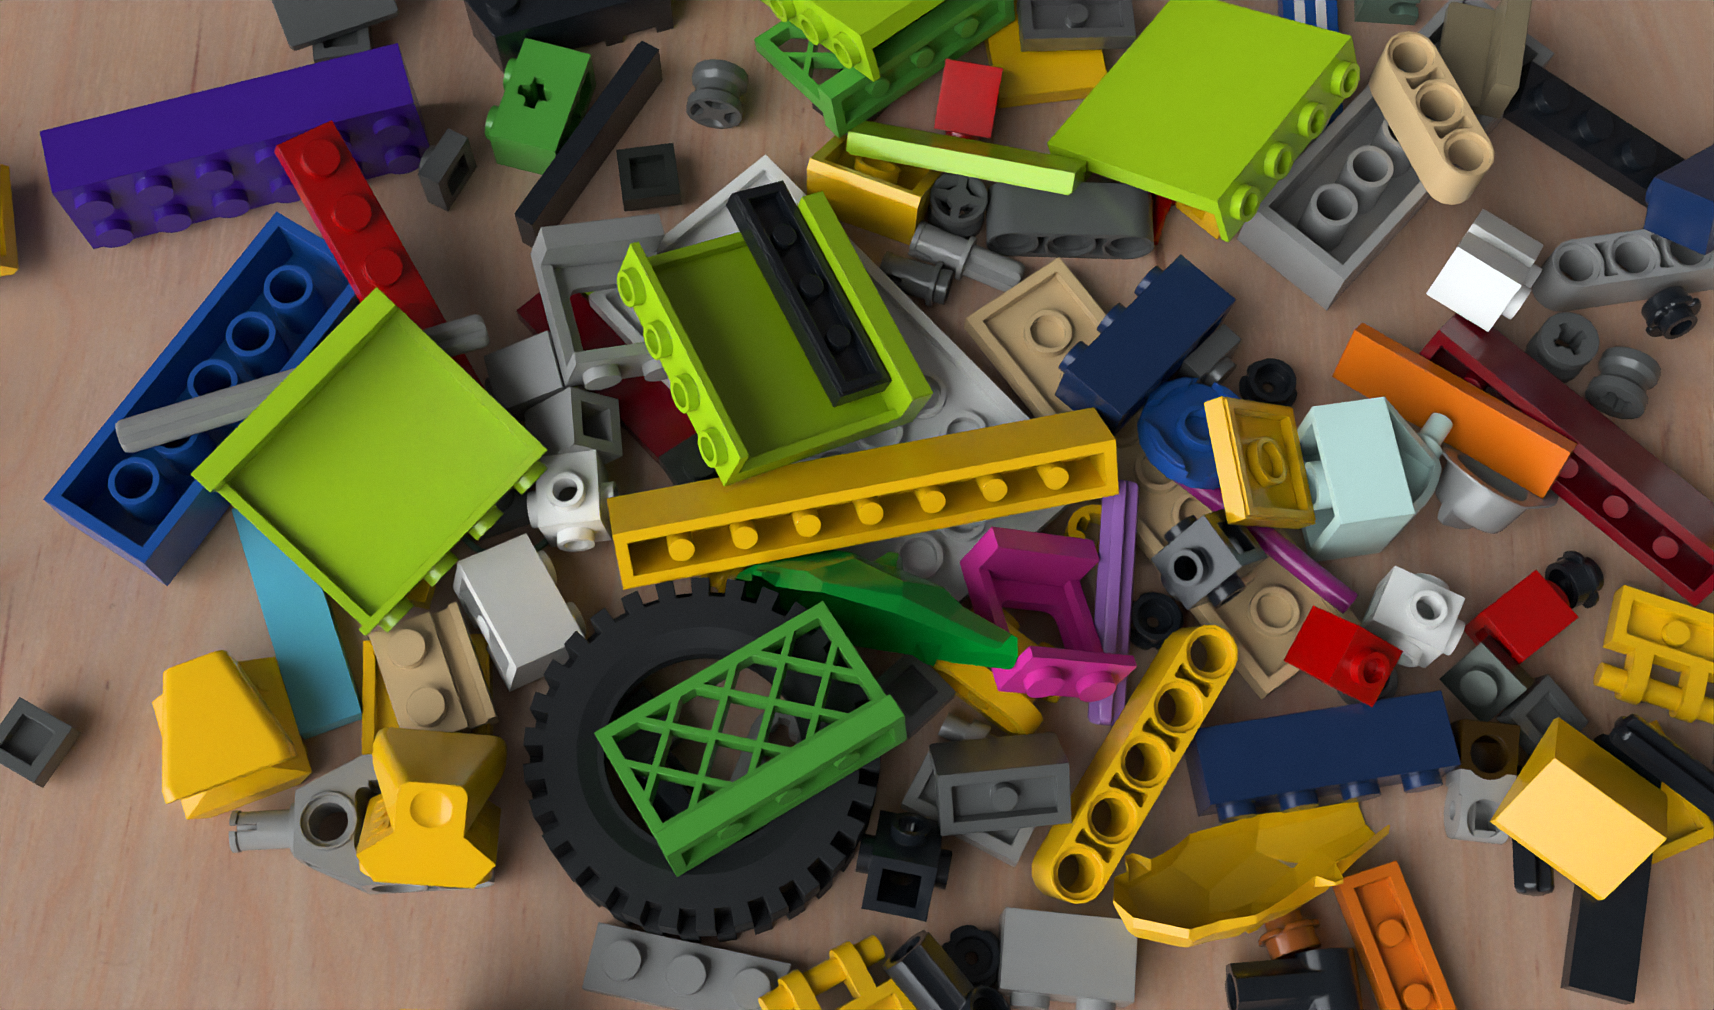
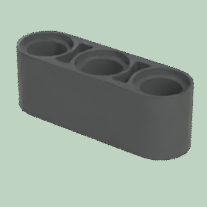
[986,182,1154,259]

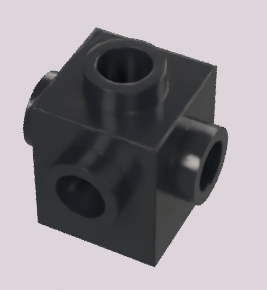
[1151,508,1268,610]
[855,810,952,922]

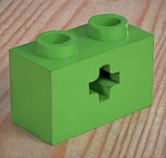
[485,38,596,175]

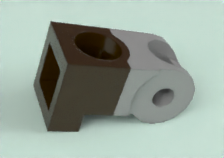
[1444,719,1520,845]

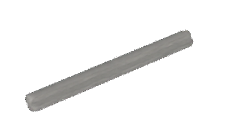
[115,314,490,453]

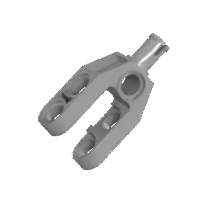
[229,754,495,894]

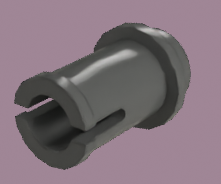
[880,251,954,307]

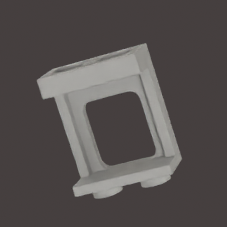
[530,213,668,390]

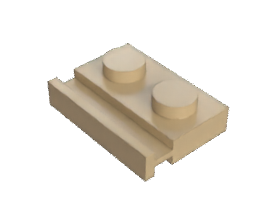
[369,601,500,734]

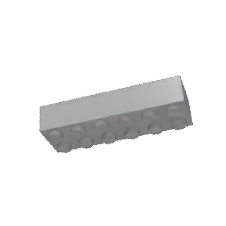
[1237,0,1554,310]

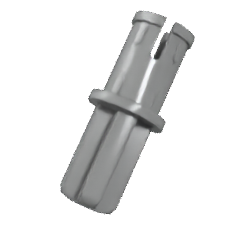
[908,220,1025,292]

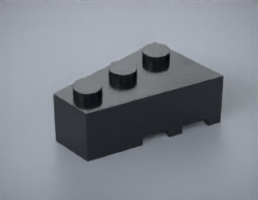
[464,0,674,73]

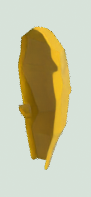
[1113,802,1390,947]

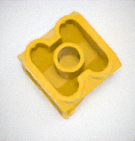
[152,650,312,820]
[356,727,507,889]

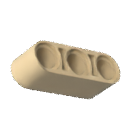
[1369,31,1495,205]

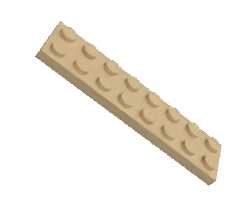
[964,257,1362,700]

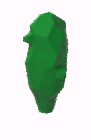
[734,550,1018,669]

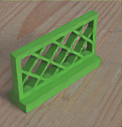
[754,0,1015,138]
[594,601,907,877]

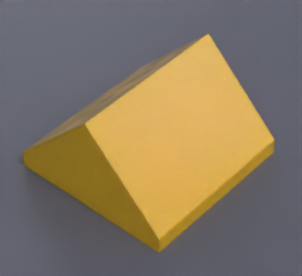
[807,135,943,245]
[1489,717,1667,901]

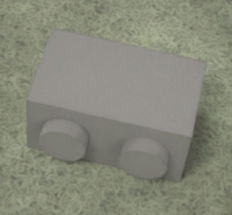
[994,907,1137,1010]

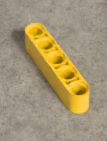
[1031,625,1238,904]

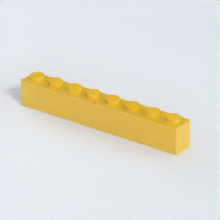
[607,407,1119,590]

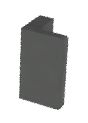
[272,0,399,51]
[929,732,1072,836]

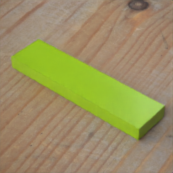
[846,120,1087,195]

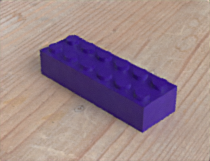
[40,43,431,249]

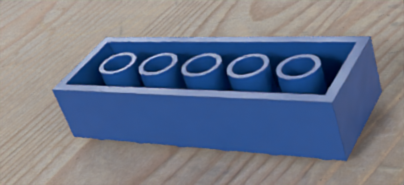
[43,211,360,586]

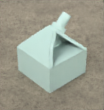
[1297,397,1453,562]

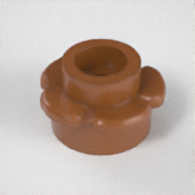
[1258,909,1322,960]

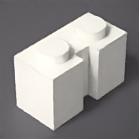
[1426,209,1544,332]
[452,533,586,692]

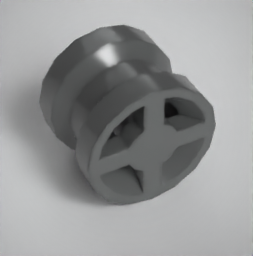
[686,59,749,129]
[927,173,988,240]
[1525,312,1600,383]
[1585,346,1661,419]

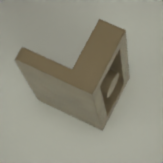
[1439,0,1532,119]

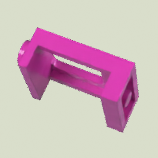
[959,526,1137,702]

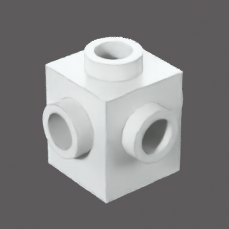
[527,450,619,552]
[1361,566,1465,668]

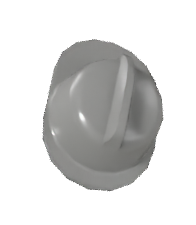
[1435,448,1559,534]

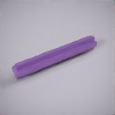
[1088,480,1140,726]

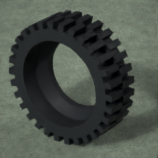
[523,577,881,943]

